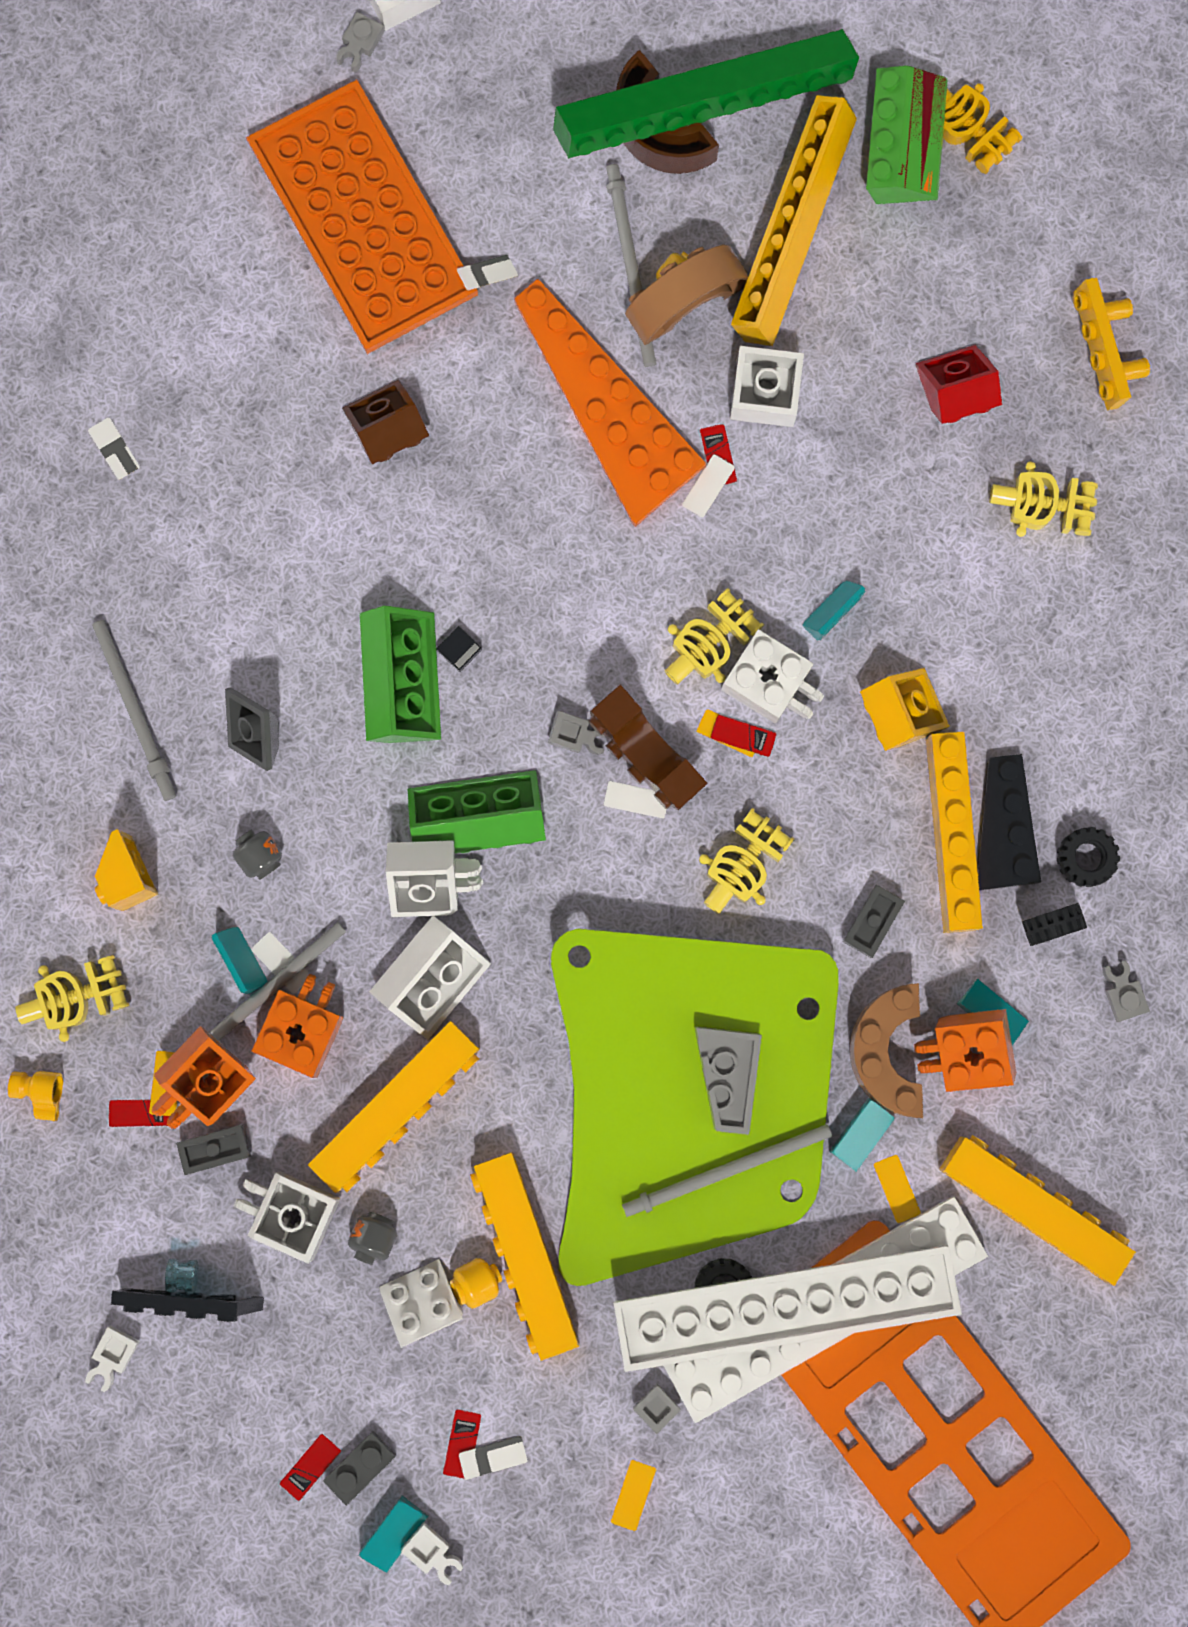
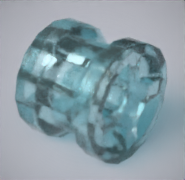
[165,1258,199,1294]

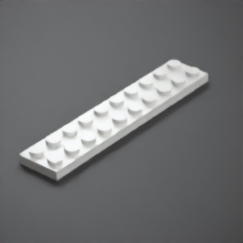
[664,1196,988,1423]
[614,1245,962,1372]

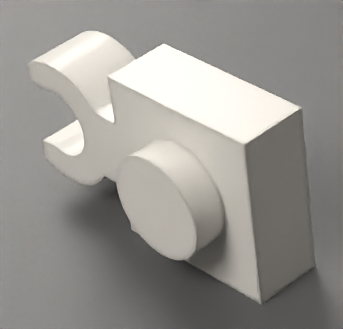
[85,1325,140,1392]
[401,1522,463,1585]

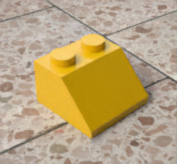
[860,668,950,751]
[94,829,158,911]

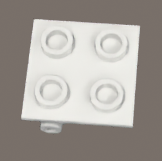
[379,1259,463,1348]

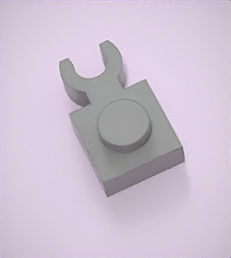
[336,12,385,73]
[547,711,606,755]
[1102,960,1150,1022]

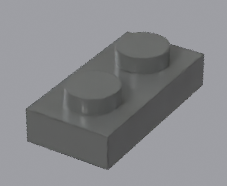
[843,884,905,958]
[176,1124,251,1175]
[323,1431,396,1506]

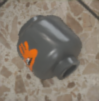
[232,829,282,880]
[348,1212,397,1265]

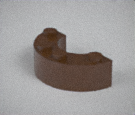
[616,50,719,174]
[588,684,708,810]

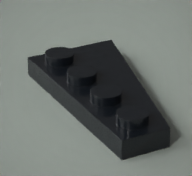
[977,754,1041,891]
[111,1288,264,1322]

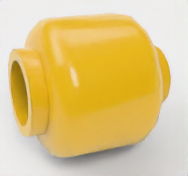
[450,1258,502,1309]

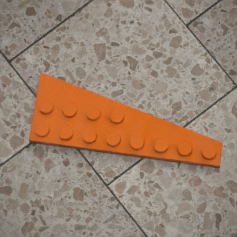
[514,279,706,527]

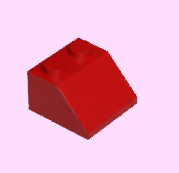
[916,345,1002,424]

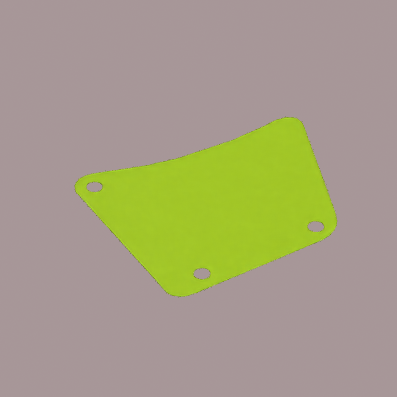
[551,929,839,1286]

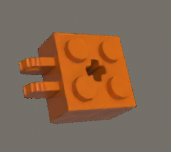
[252,974,344,1078]
[914,1009,1017,1092]
[151,1026,256,1129]

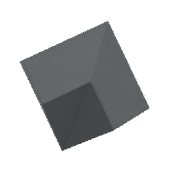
[225,687,279,771]

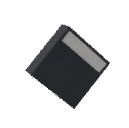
[436,626,482,672]

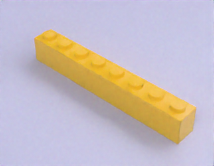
[731,95,857,346]

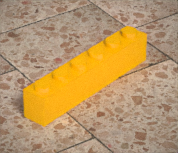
[926,732,983,933]
[308,1021,480,1194]
[939,1135,1136,1286]
[470,1152,579,1361]

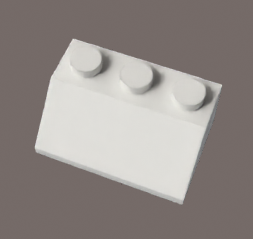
[369,916,491,1040]

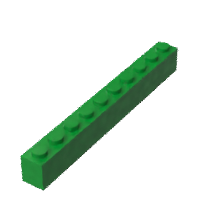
[553,29,859,159]

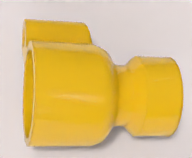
[8,1071,63,1121]

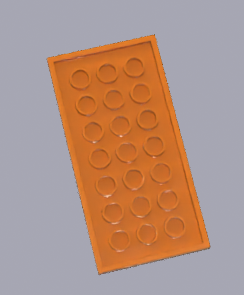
[246,79,478,354]

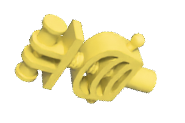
[989,461,1098,537]
[664,588,764,685]
[699,808,795,914]
[15,955,130,1042]

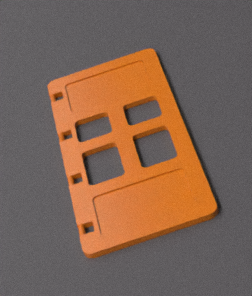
[781,1220,1131,1627]

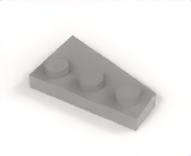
[694,1026,762,1135]

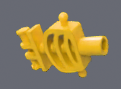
[943,83,1022,174]

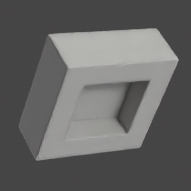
[633,1384,681,1434]

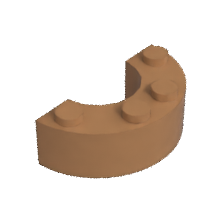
[625,244,749,345]
[849,983,923,1118]

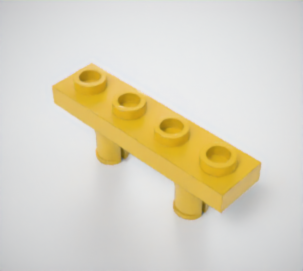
[1073,277,1150,411]

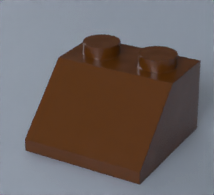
[342,380,429,465]

